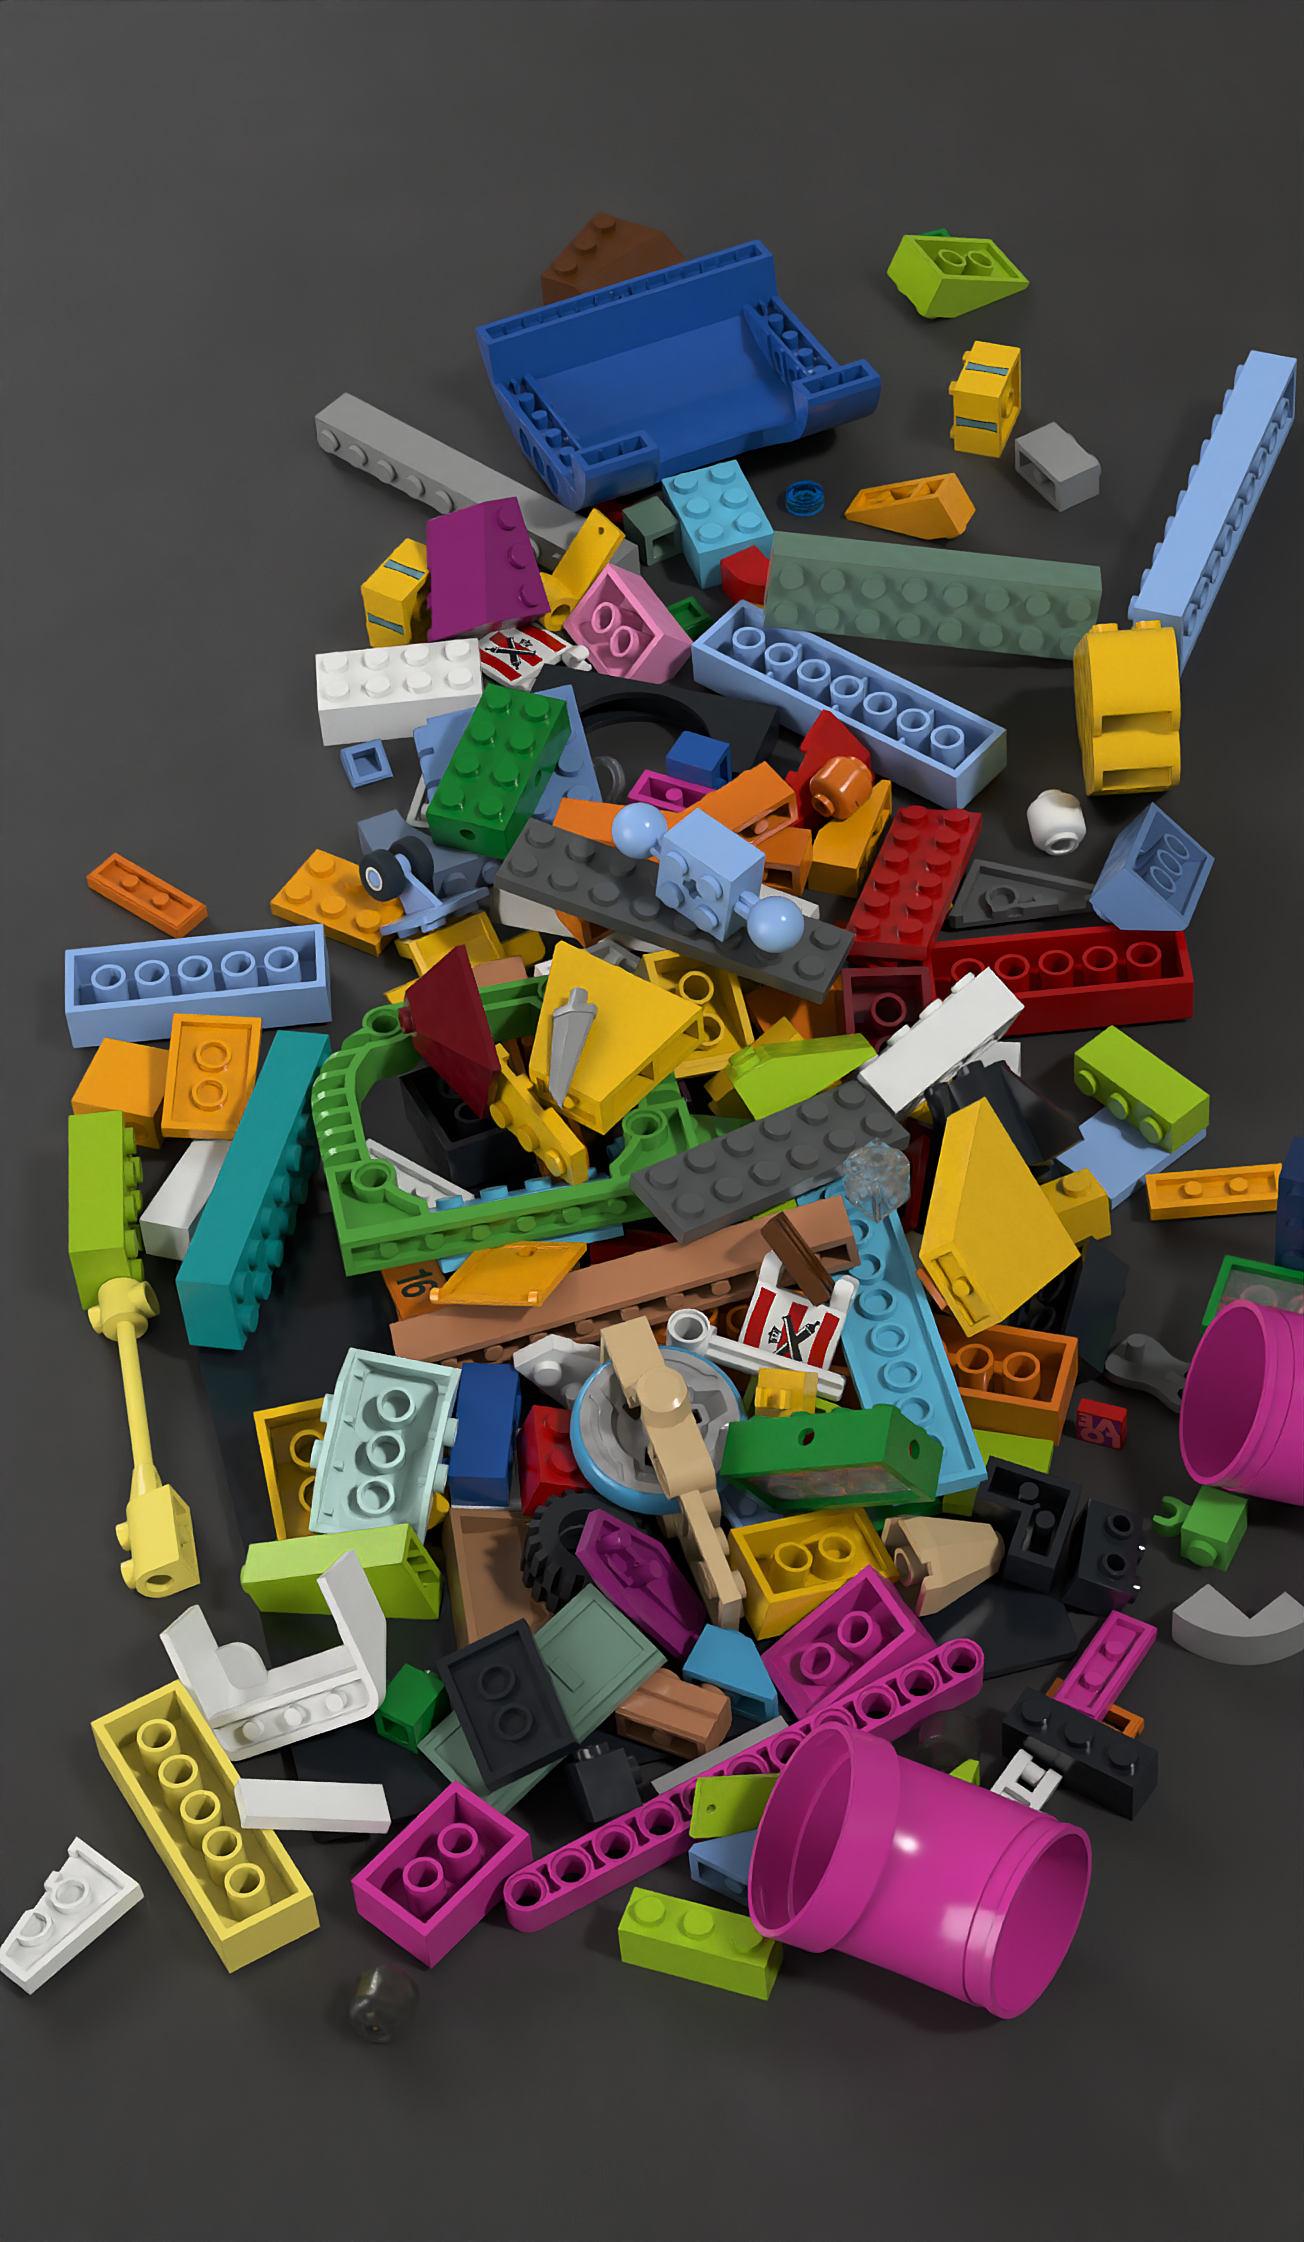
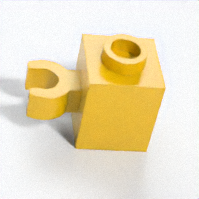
[754,1367,818,1418]

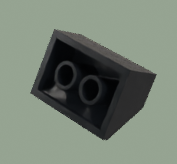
[1011,1235,1130,1386]

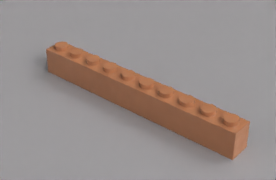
[389,1194,861,1381]

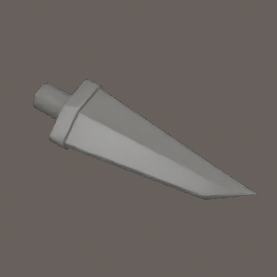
[549,987,598,1108]

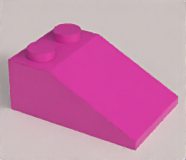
[760,1564,938,1721]

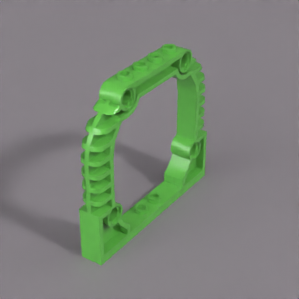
[311,974,699,1277]

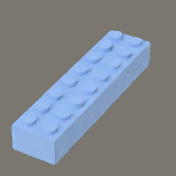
[691,599,1007,810]

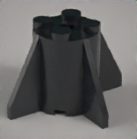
[923,1060,1085,1183]

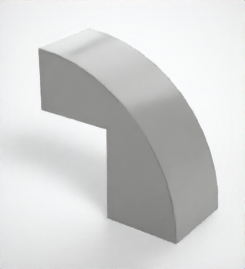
[1172,1584,1304,1665]

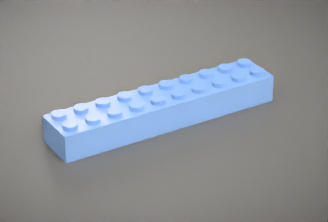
[1128,350,1297,678]

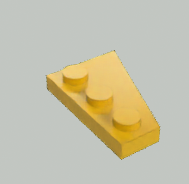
[489,1043,589,1186]

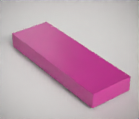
[1052,1610,1158,1722]

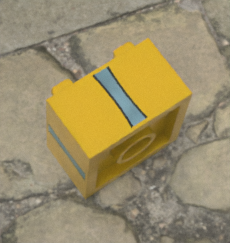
[949,341,1021,458]
[360,538,432,648]

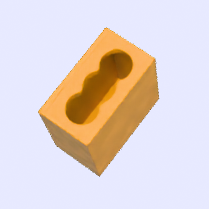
[71,1037,169,1150]

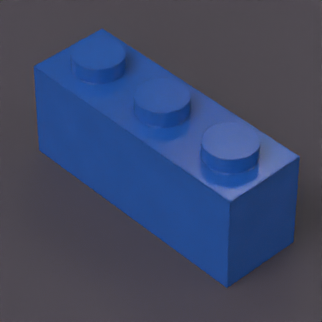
[442,1363,522,1507]

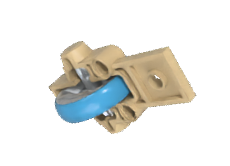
[570,1315,748,1631]

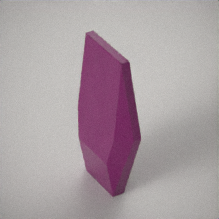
[575,1509,707,1665]

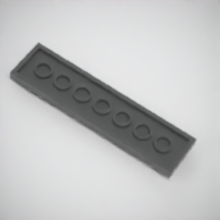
[494,818,855,1005]

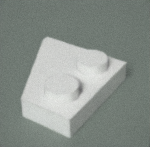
[513,1334,601,1409]

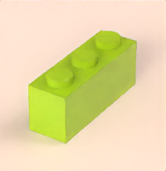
[1074,1025,1210,1154]
[618,1887,784,2001]

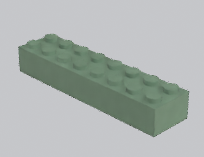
[763,531,1102,660]

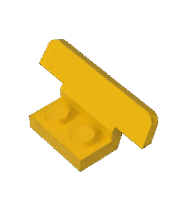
[383,909,545,1005]

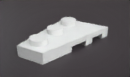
[0,1836,144,1995]

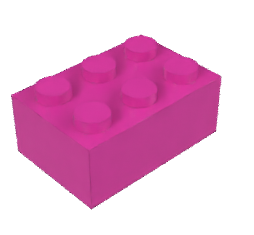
[351,1780,534,1969]

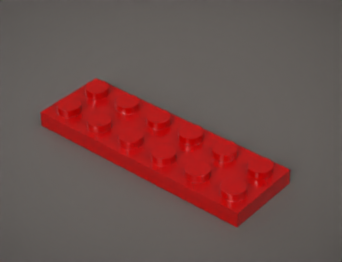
[845,805,982,961]

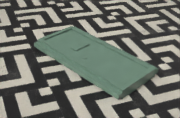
[417,1583,668,1815]

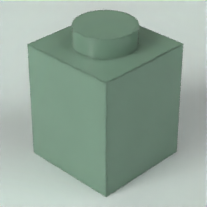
[622,496,682,567]

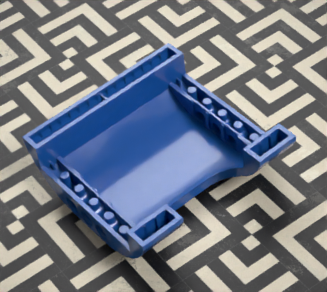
[475,239,881,512]

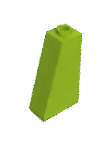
[240,1523,445,1620]

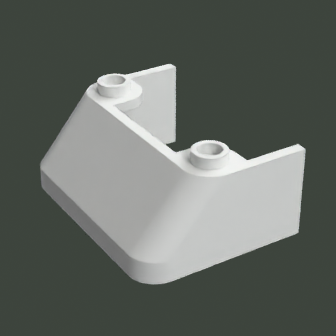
[159,1549,386,1761]

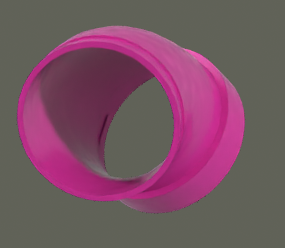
[1179,1299,1304,1506]
[748,1721,1092,2019]

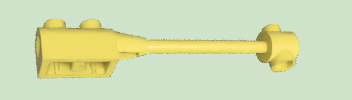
[88,1277,200,1598]

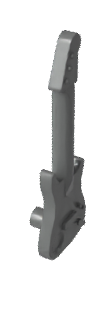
[1104,1334,1191,1414]

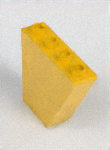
[528,940,705,1135]
[919,1097,1081,1338]

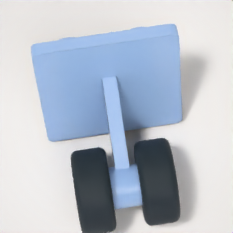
[359,836,490,939]

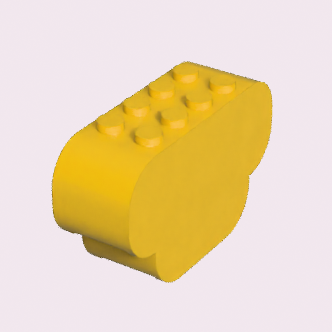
[1073,620,1181,797]

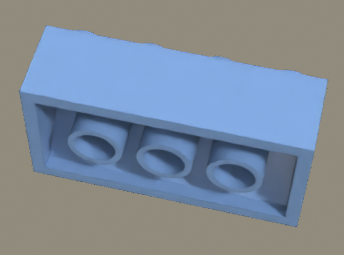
[1089,802,1215,931]

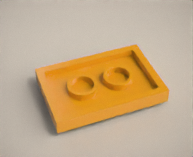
[270,849,406,957]
[161,1013,262,1140]

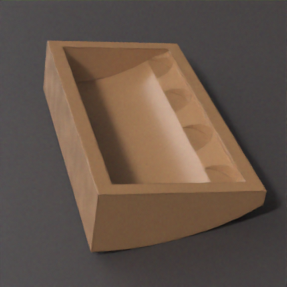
[440,1508,558,1650]

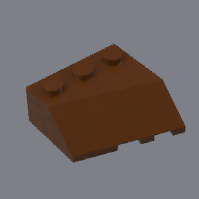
[541,212,688,306]

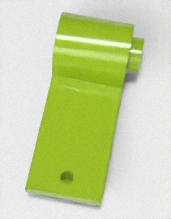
[689,1773,780,1839]

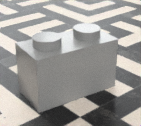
[1015,422,1101,512]

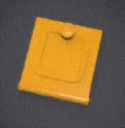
[430,1241,587,1307]

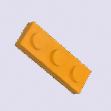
[1145,1163,1282,1221]

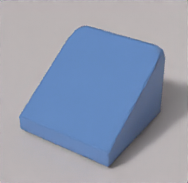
[340,738,393,789]

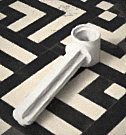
[666,1309,846,1402]

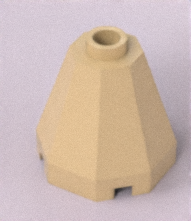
[881,1514,1005,1617]

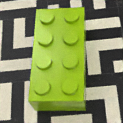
[68,1110,145,1310]

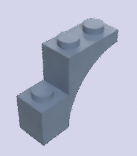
[357,809,504,899]

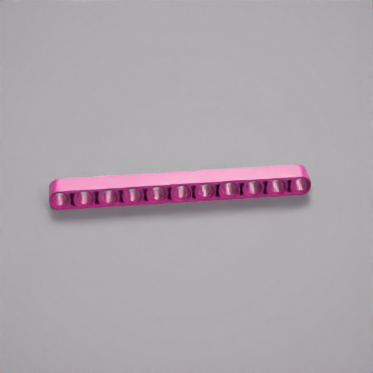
[503,1638,984,1933]

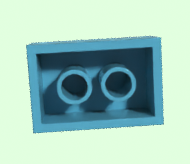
[661,460,774,589]

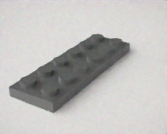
[629,1079,910,1246]

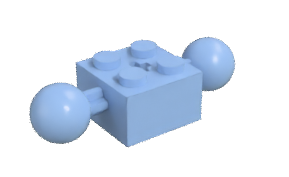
[612,803,804,953]

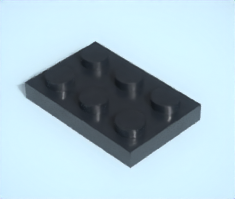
[435,1618,581,1793]

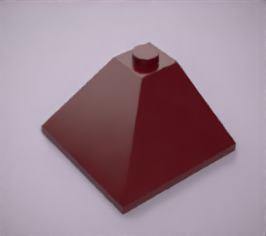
[398,944,502,1120]

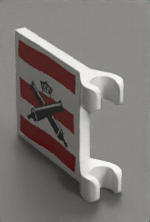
[478,622,592,692]
[738,1250,860,1398]

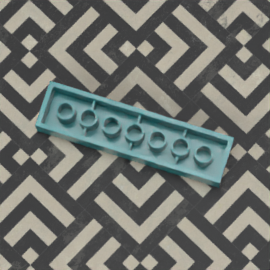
[175,1030,333,1350]

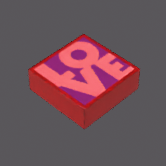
[1077,1398,1127,1451]

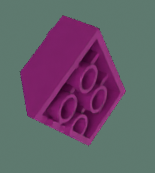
[426,496,551,643]

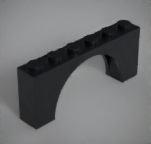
[530,663,780,781]

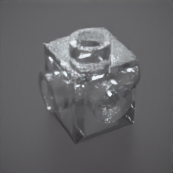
[843,1137,911,1223]

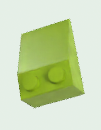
[886,235,1030,319]
[723,1033,877,1121]

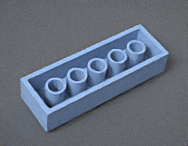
[65,923,332,1048]

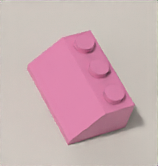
[562,563,693,684]

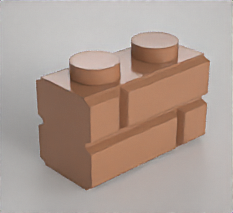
[615,1668,732,1761]

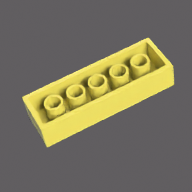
[91,1679,320,1973]

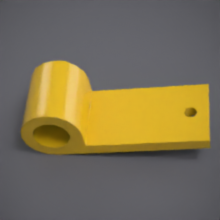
[537,508,626,632]

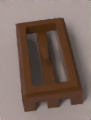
[760,1211,836,1307]

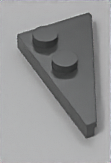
[949,858,1096,928]

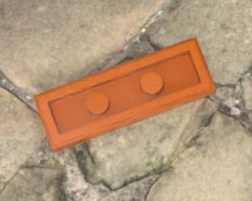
[86,852,208,939]

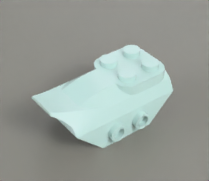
[309,1348,462,1545]

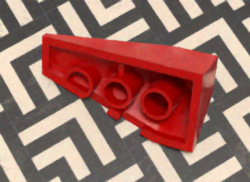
[785,709,875,842]

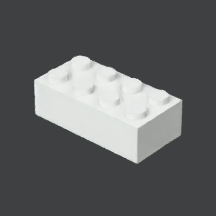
[315,638,484,746]
[845,967,1025,1122]

